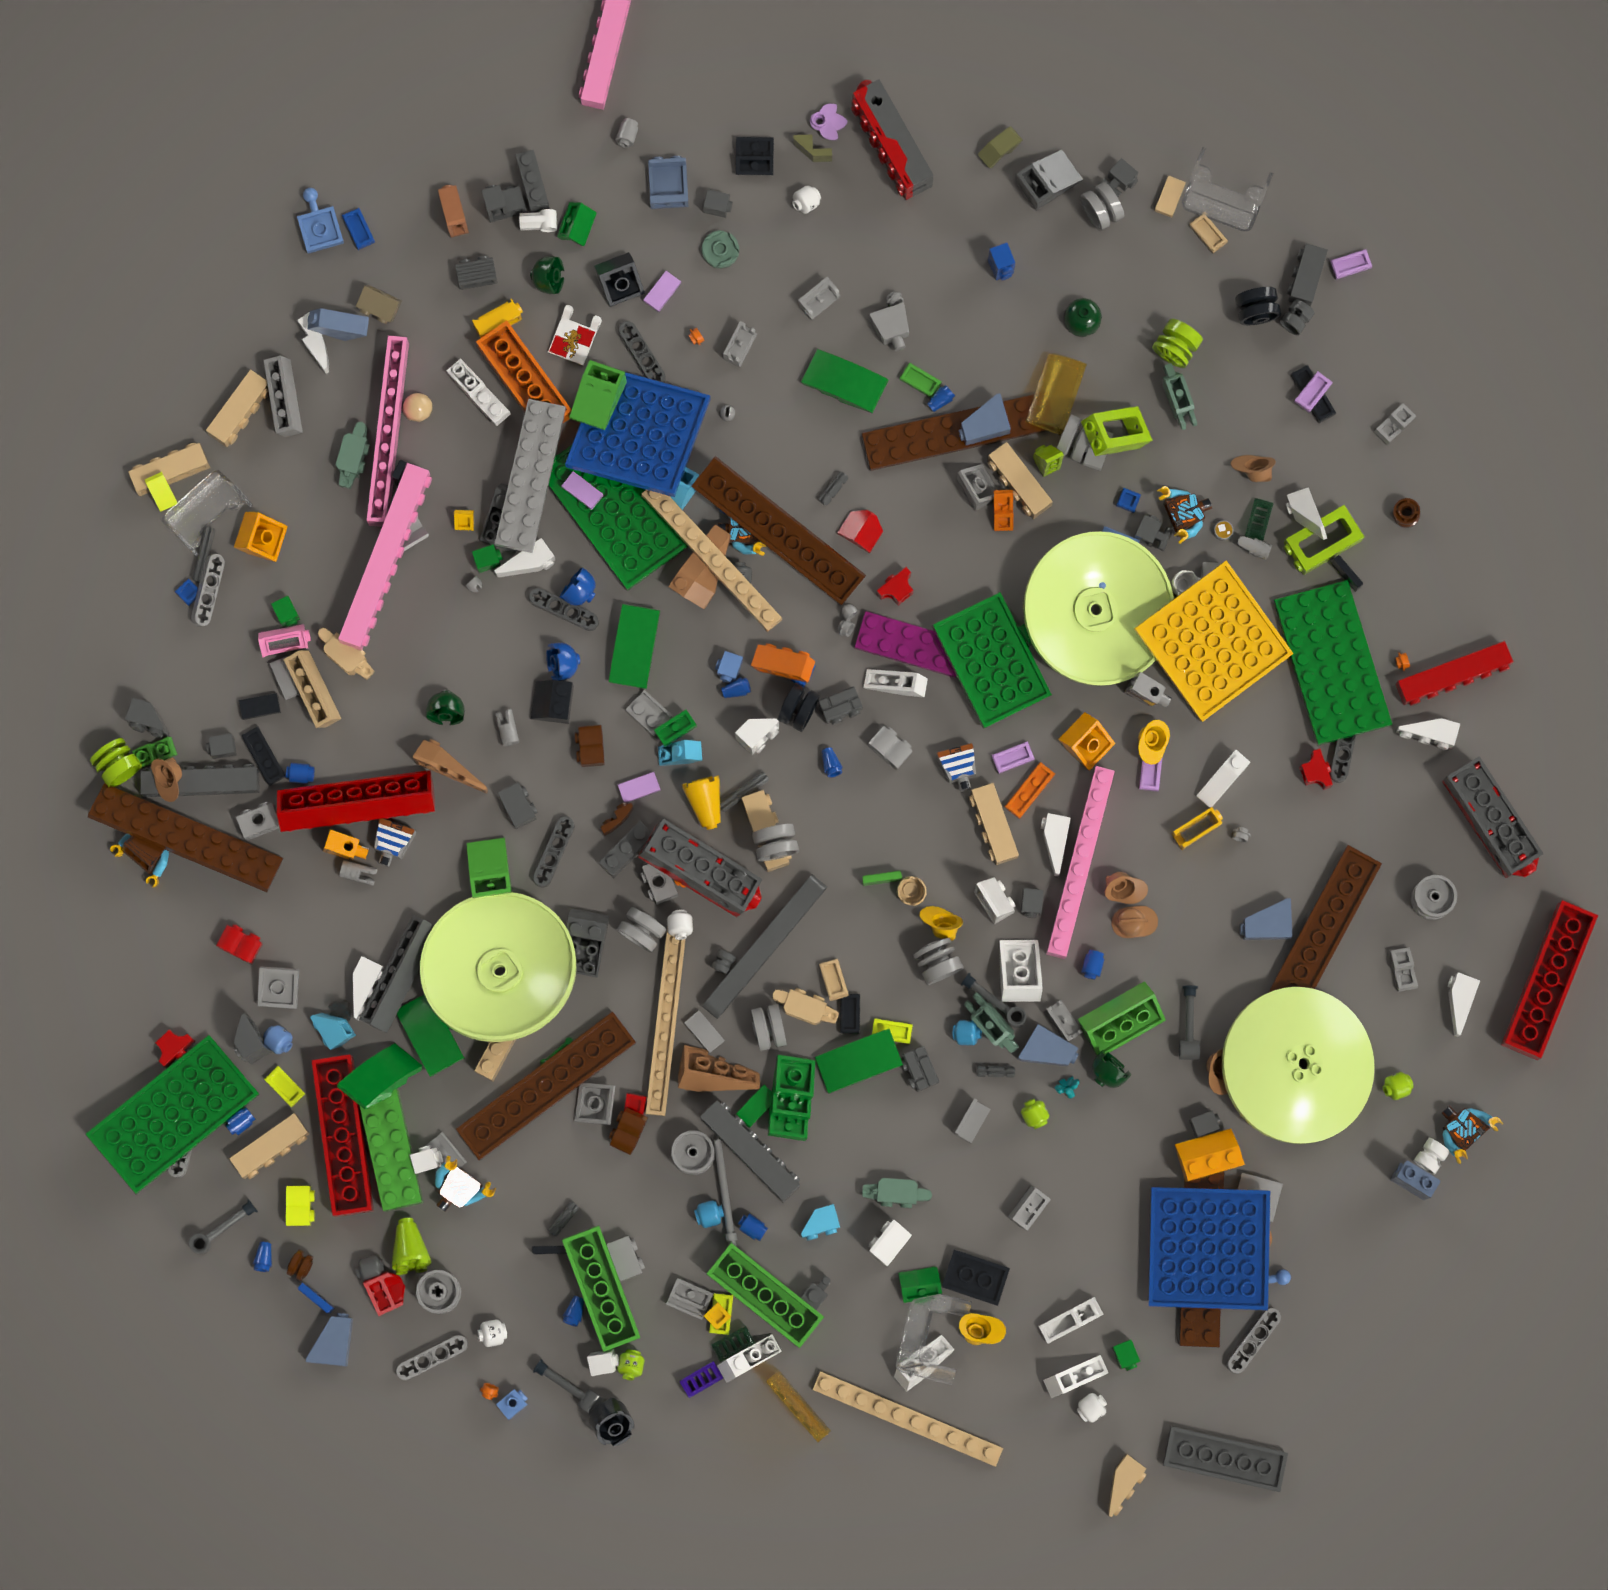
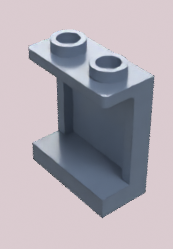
[648,156,689,209]
[1390,1161,1440,1200]

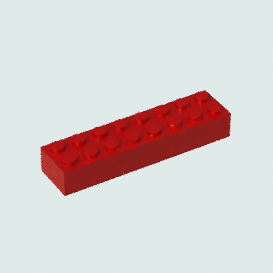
[277,770,435,832]
[1501,900,1598,1060]
[311,1054,374,1217]

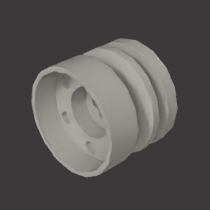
[913,938,964,985]

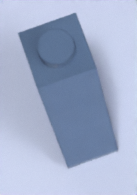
[307,308,369,341]
[958,393,1011,445]
[1240,898,1292,940]
[1017,1024,1079,1066]
[306,1313,353,1366]

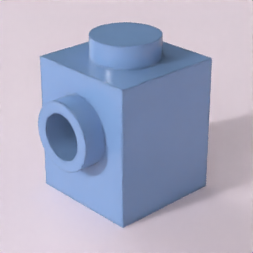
[715,651,743,683]
[496,1389,528,1420]

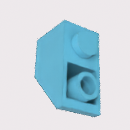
[670,467,699,510]
[658,740,702,766]
[310,1013,356,1050]
[801,1204,840,1241]

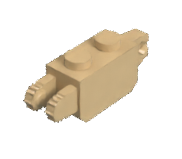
[318,628,374,680]
[773,988,839,1025]

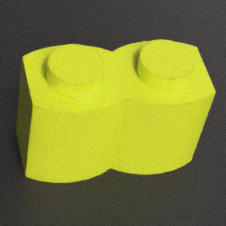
[286,1186,315,1226]

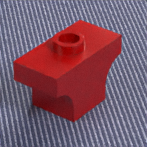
[876,567,914,606]
[1299,749,1333,790]
[155,1029,195,1068]

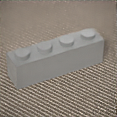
[264,356,303,437]

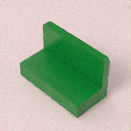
[557,202,597,246]
[654,709,697,747]
[899,1267,942,1303]

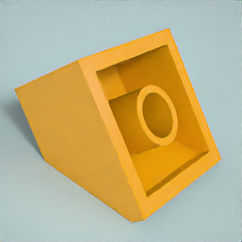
[234,512,288,562]
[1059,712,1116,771]

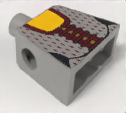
[1123,672,1171,708]

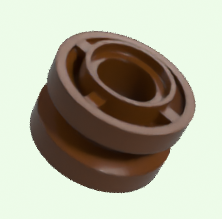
[1393,498,1420,528]
[287,1249,314,1281]

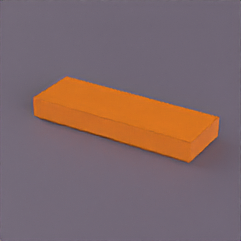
[1004,762,1055,819]

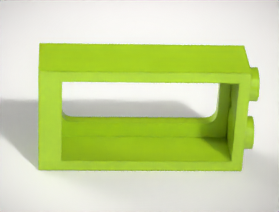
[1081,406,1153,456]
[1283,505,1364,575]

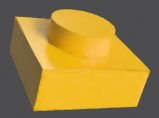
[454,510,474,531]
[704,1303,731,1330]

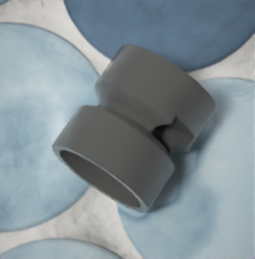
[1279,299,1315,335]

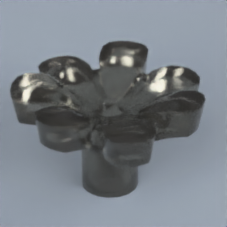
[328,1000,352,1021]

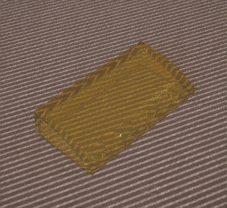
[1025,354,1087,435]
[766,1370,831,1442]

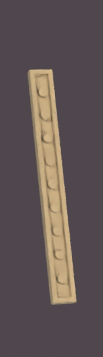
[642,490,782,632]
[646,925,686,1116]
[813,1372,1003,1467]

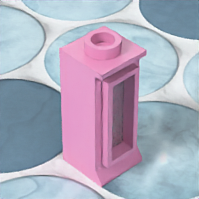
[258,624,311,657]

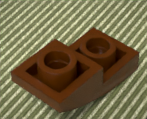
[600,802,634,836]

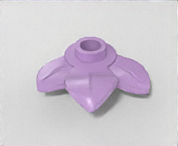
[810,104,848,140]

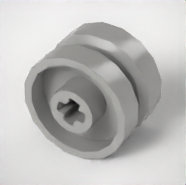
[1080,182,1125,231]
[1057,414,1090,463]
[752,824,799,861]
[1411,875,1457,920]
[616,907,667,953]
[751,1004,787,1051]
[671,1131,715,1175]
[416,1270,462,1314]

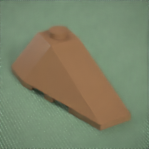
[668,524,731,609]
[413,739,488,794]
[678,1045,760,1092]

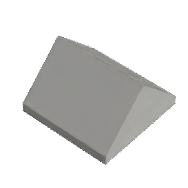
[957,464,997,511]

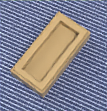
[1155,176,1186,218]
[1189,213,1228,254]
[819,959,849,1001]

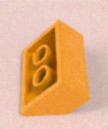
[1175,1128,1245,1182]

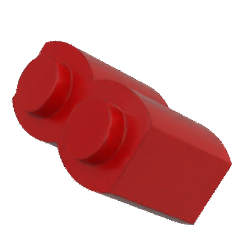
[216,924,263,965]

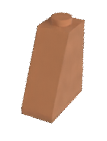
[438,185,469,238]

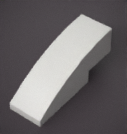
[297,312,329,374]
[1039,1297,1104,1344]

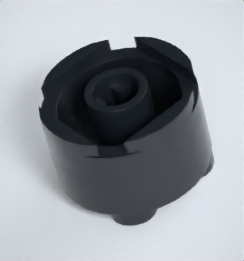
[589,1398,634,1446]

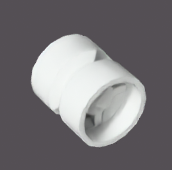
[1413,1138,1450,1175]

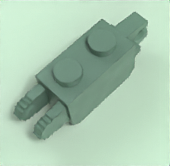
[1162,363,1197,430]
[336,422,371,489]
[964,993,1019,1053]
[862,1178,933,1208]

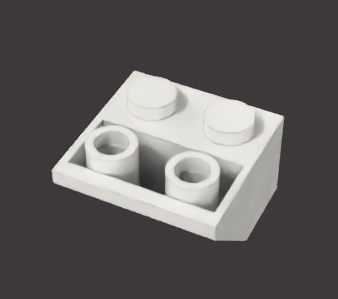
[735,719,779,755]
[868,1220,912,1267]

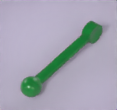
[540,1037,573,1065]

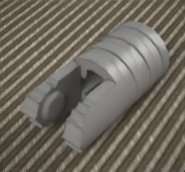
[1237,536,1273,560]
[495,709,519,746]
[339,860,377,886]

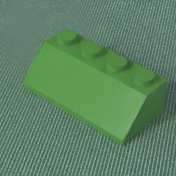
[1077,981,1166,1055]

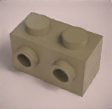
[356,285,402,324]

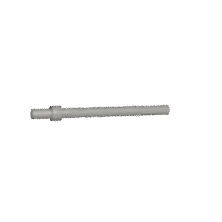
[713,1139,738,1247]

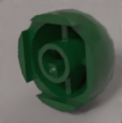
[530,256,564,294]
[1064,298,1102,337]
[426,690,465,725]
[1092,1050,1131,1088]

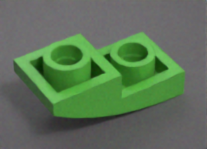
[132,737,178,768]

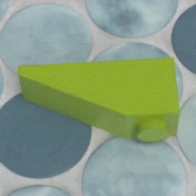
[1033,445,1064,477]

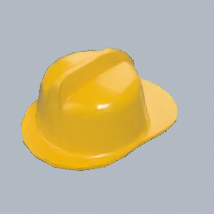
[1138,720,1170,765]
[919,906,963,941]
[959,1313,1006,1345]

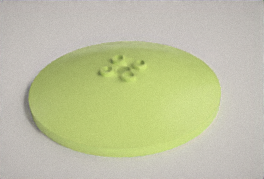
[1023,531,1174,686]
[420,892,576,1042]
[1222,987,1374,1144]

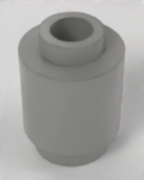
[615,118,639,148]

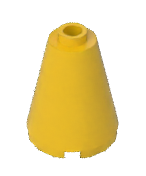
[681,775,721,830]

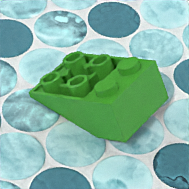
[570,360,627,430]
[467,838,512,898]

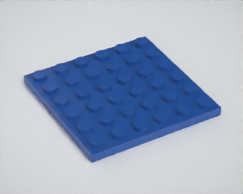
[565,372,711,497]
[1149,1187,1271,1310]

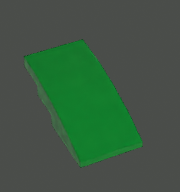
[801,349,889,413]
[609,604,660,689]
[397,994,465,1077]
[815,1029,903,1094]
[337,1043,423,1109]
[767,1055,815,1141]

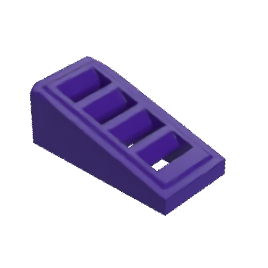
[679,1361,723,1398]

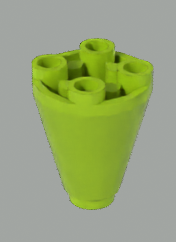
[392,1218,431,1275]

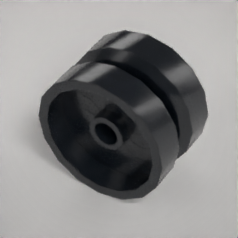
[1235,287,1281,326]
[778,683,820,732]

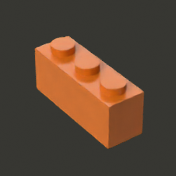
[751,643,815,683]

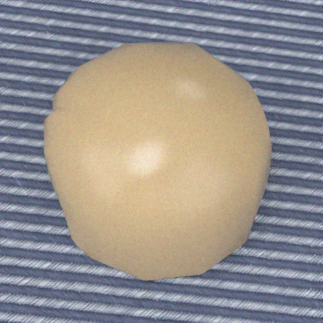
[402,393,432,422]
[897,876,927,906]

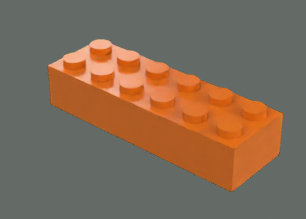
[476,320,572,423]

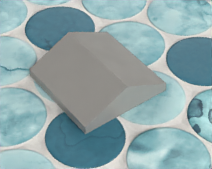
[575,1083,615,1125]

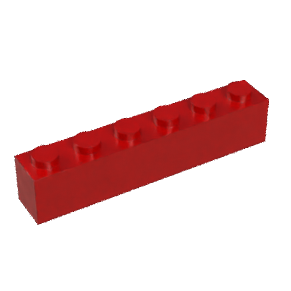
[1395,641,1514,706]

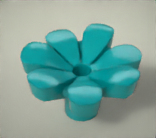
[1055,1077,1080,1098]

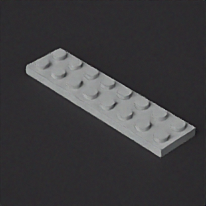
[495,399,566,553]

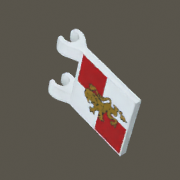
[548,305,602,366]

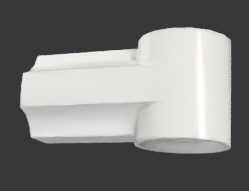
[519,209,557,232]

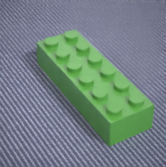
[360,1088,424,1212]
[562,1225,641,1352]
[706,1243,824,1348]

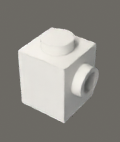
[410,1145,443,1174]
[587,1349,619,1376]

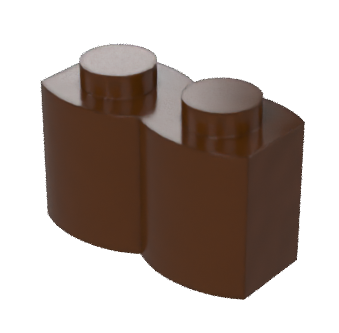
[575,725,605,767]
[608,1108,648,1155]

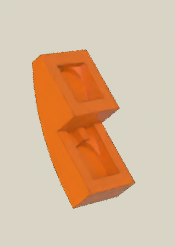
[994,490,1014,531]

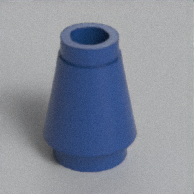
[927,385,955,412]
[721,677,751,698]
[821,748,843,778]
[252,1242,272,1272]
[563,1296,584,1327]

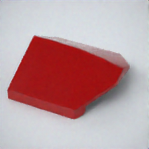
[837,510,883,553]
[363,1271,405,1316]

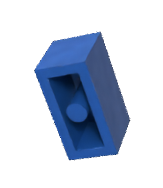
[988,243,1015,280]

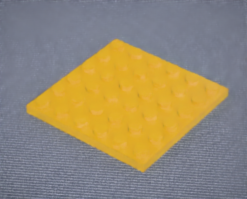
[1134,560,1293,722]

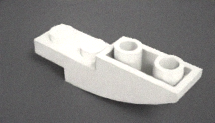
[446,358,511,426]

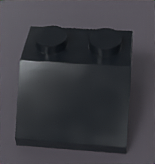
[594,252,645,307]
[531,680,574,724]

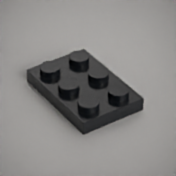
[942,1250,1010,1306]

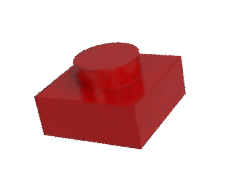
[624,1093,647,1115]

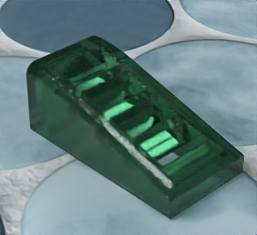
[1245,498,1273,541]
[711,1326,755,1362]

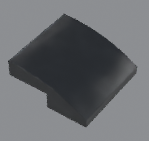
[736,137,774,175]

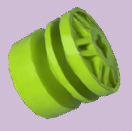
[1152,319,1203,368]
[90,738,142,787]

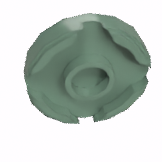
[702,230,739,269]

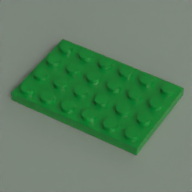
[932,592,1052,729]

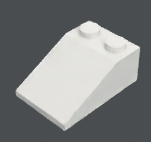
[974,877,1016,925]
[999,940,1043,1002]

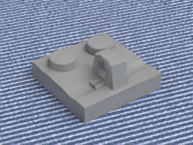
[258,966,299,1009]

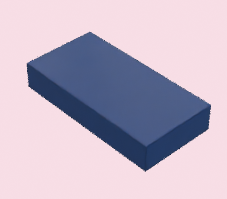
[342,208,375,250]
[298,1283,335,1314]

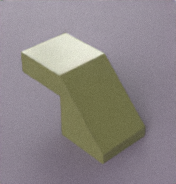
[977,126,1023,168]
[794,134,832,162]

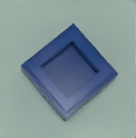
[1116,488,1141,513]
[175,579,198,606]

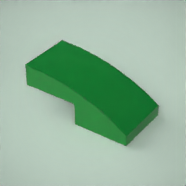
[736,1085,772,1128]

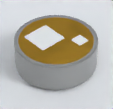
[1214,520,1233,541]

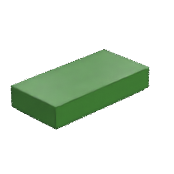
[900,362,942,398]
[862,871,902,886]

